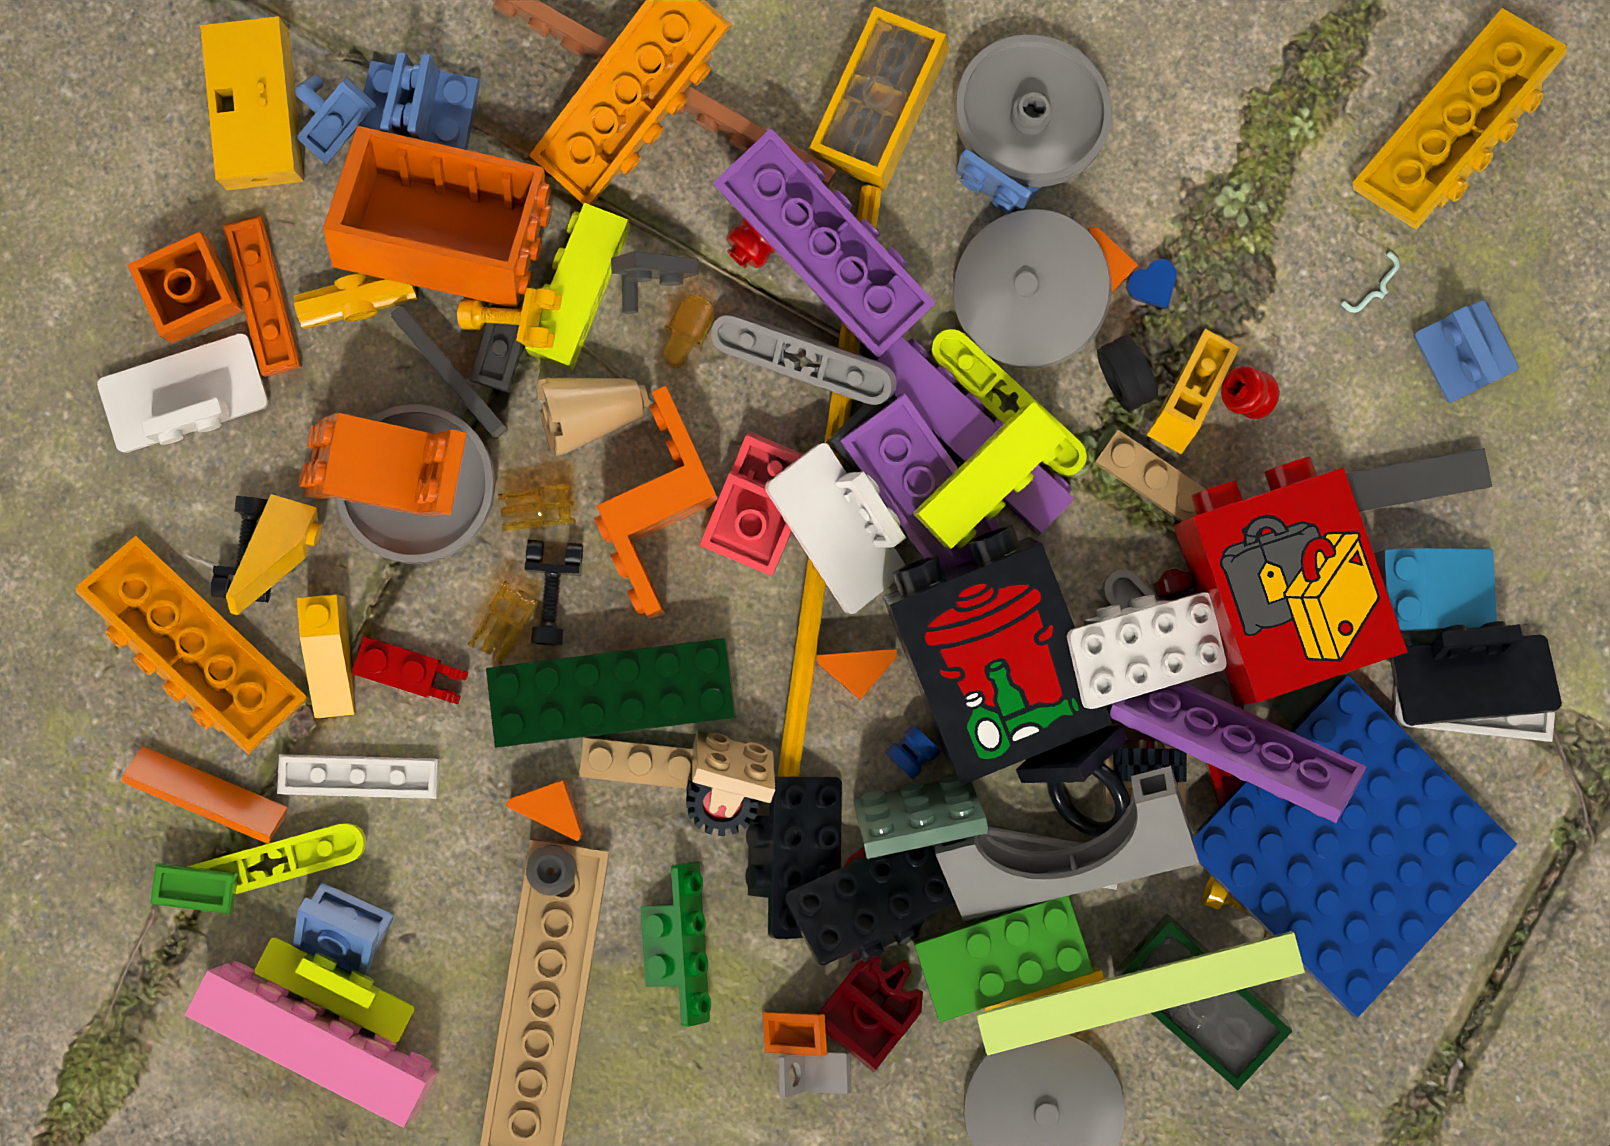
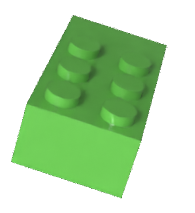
[913,896,1094,1023]

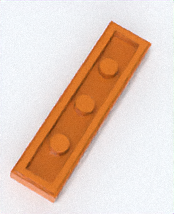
[223,215,302,377]
[122,746,287,844]

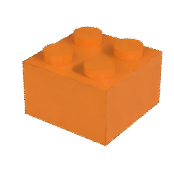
[127,231,243,344]

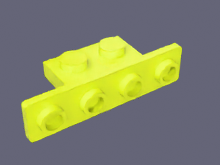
[254,937,415,1043]

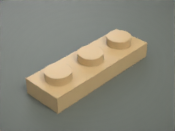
[1094,429,1206,522]
[579,737,693,789]

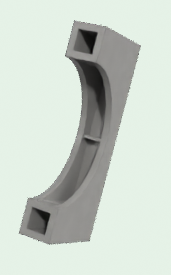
[935,766,1199,921]

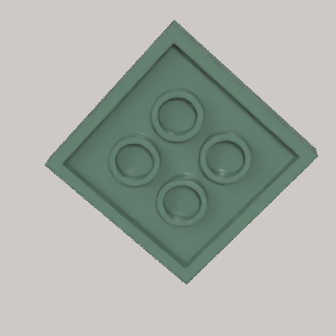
[853,774,989,859]

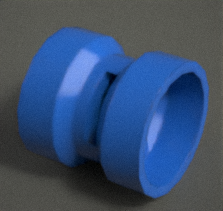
[885,724,941,780]

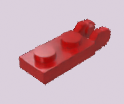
[351,636,469,704]

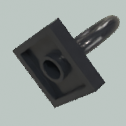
[1015,725,1130,837]

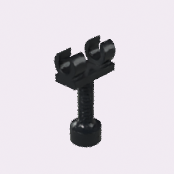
[211,496,271,603]
[524,539,583,646]

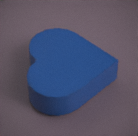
[1126,259,1177,309]

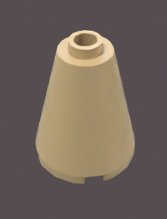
[536,377,649,457]

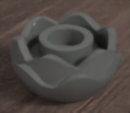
[526,845,576,896]

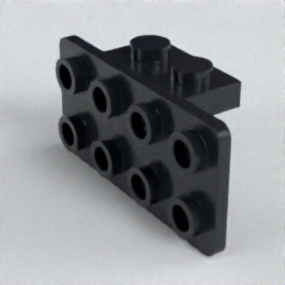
[1391,621,1562,726]
[745,777,842,939]
[785,845,956,965]

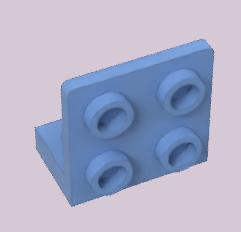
[353,52,415,137]
[403,53,481,150]
[956,149,1041,214]

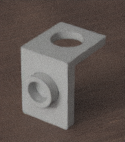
[779,1051,851,1097]

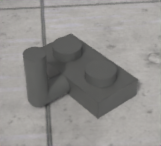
[611,251,699,314]

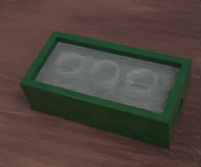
[1113,913,1292,1090]

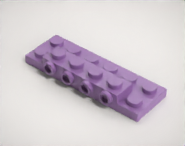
[713,128,936,359]
[1109,682,1367,823]

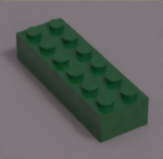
[486,638,736,748]

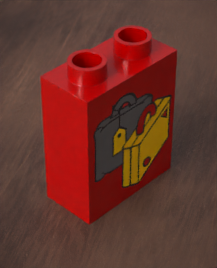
[1174,456,1408,706]

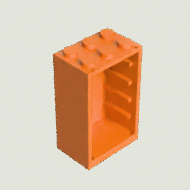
[323,126,552,309]

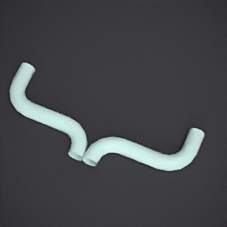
[1341,251,1400,313]

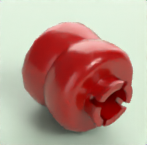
[726,218,775,268]
[1221,366,1280,419]

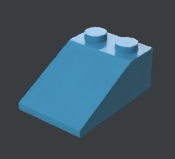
[1374,548,1497,631]

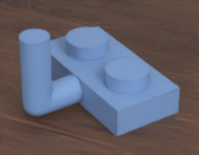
[295,75,377,164]

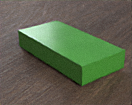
[150,863,238,914]

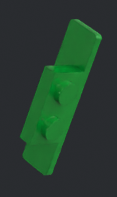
[640,862,711,1027]

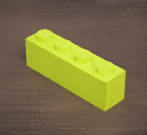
[525,203,631,371]
[912,401,1067,549]

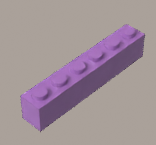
[877,336,1074,536]

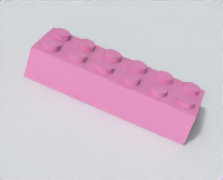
[185,961,439,1128]

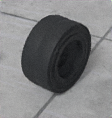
[1097,335,1158,412]

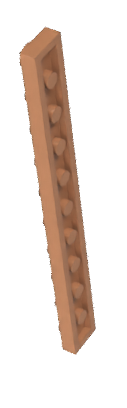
[492,0,836,189]

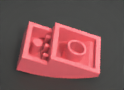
[699,431,804,576]

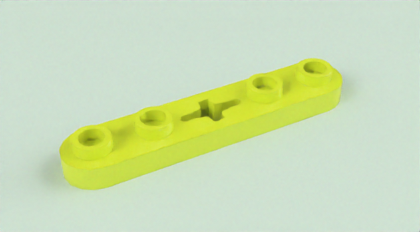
[931,329,1087,477]
[187,823,367,894]

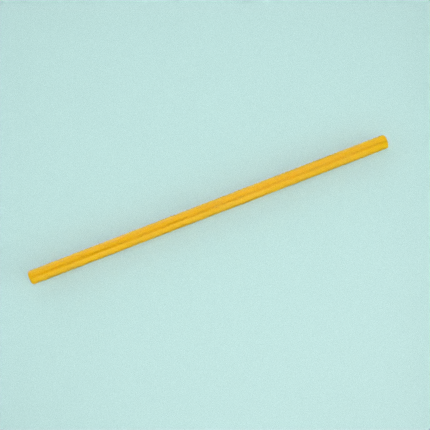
[777,185,882,777]

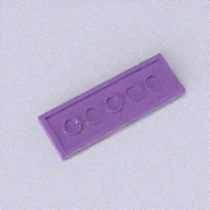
[839,394,1000,571]

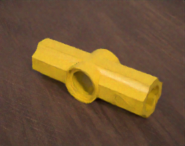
[293,273,418,330]

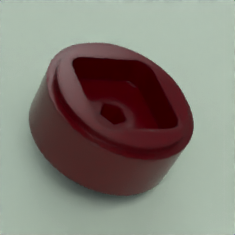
[1153,568,1195,598]

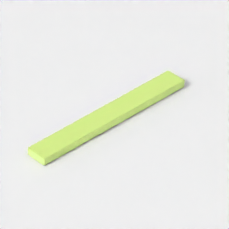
[976,931,1305,1055]

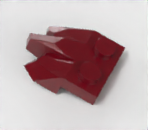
[817,956,923,1073]

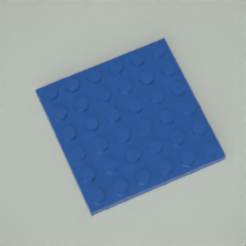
[1193,675,1517,1018]

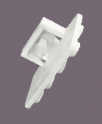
[97,334,269,453]
[765,443,906,614]
[1067,592,1227,709]

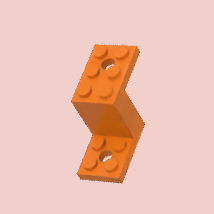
[594,386,718,620]
[299,413,467,517]

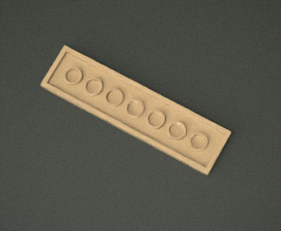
[480,839,610,1146]

